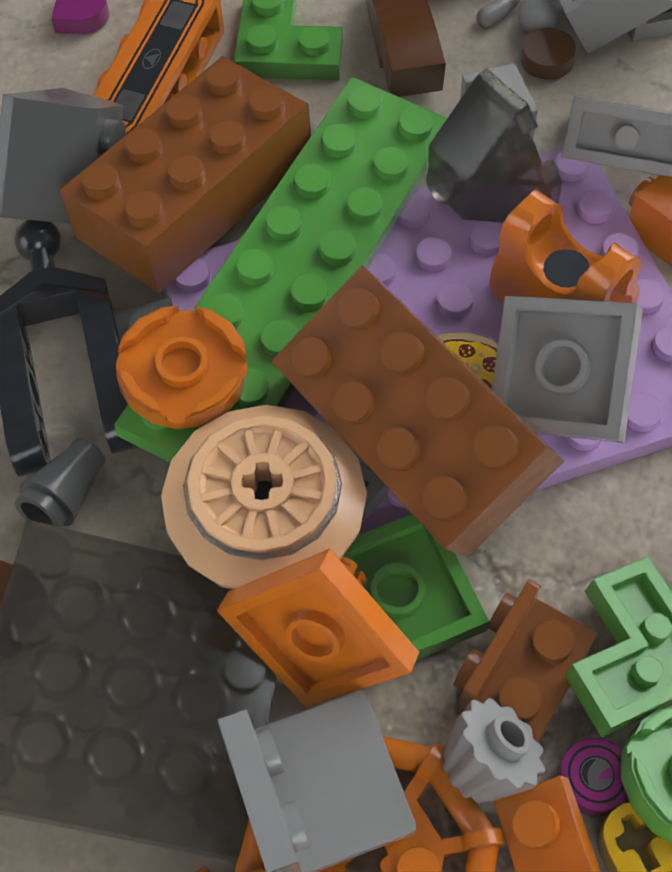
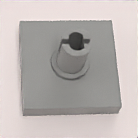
[492,296,643,443]

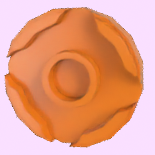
[116,306,248,429]

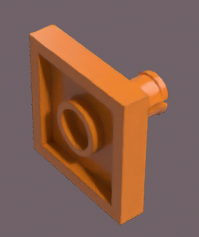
[217,548,419,707]

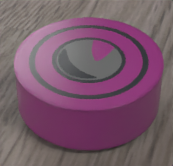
[557,738,628,816]

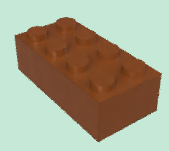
[60,56,311,294]
[271,265,565,557]

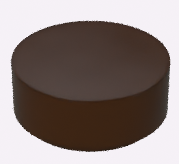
[521,27,576,80]

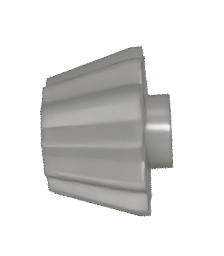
[442,698,546,804]

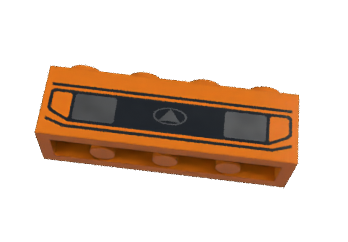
[93,0,225,135]

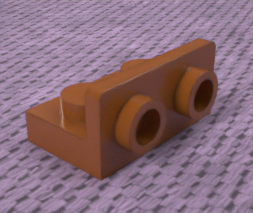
[453,579,598,743]

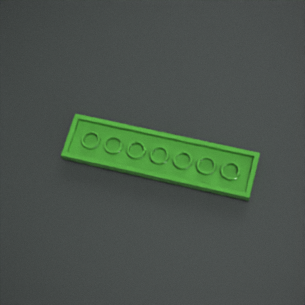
[114,77,452,462]

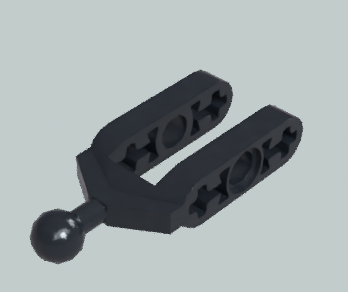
[0,220,138,477]

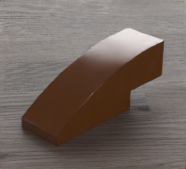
[365,0,446,97]

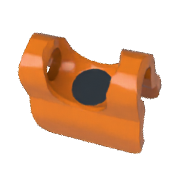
[489,189,641,303]

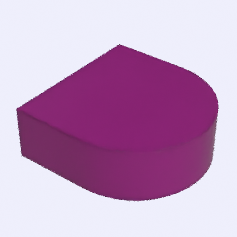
[51,0,109,34]

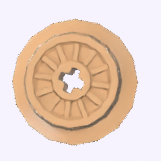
[161,405,367,589]

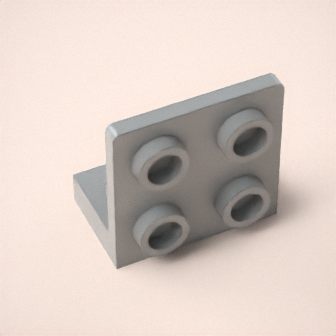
[218,691,416,872]

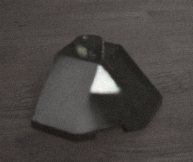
[426,68,563,223]

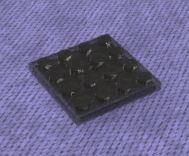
[0,519,277,862]

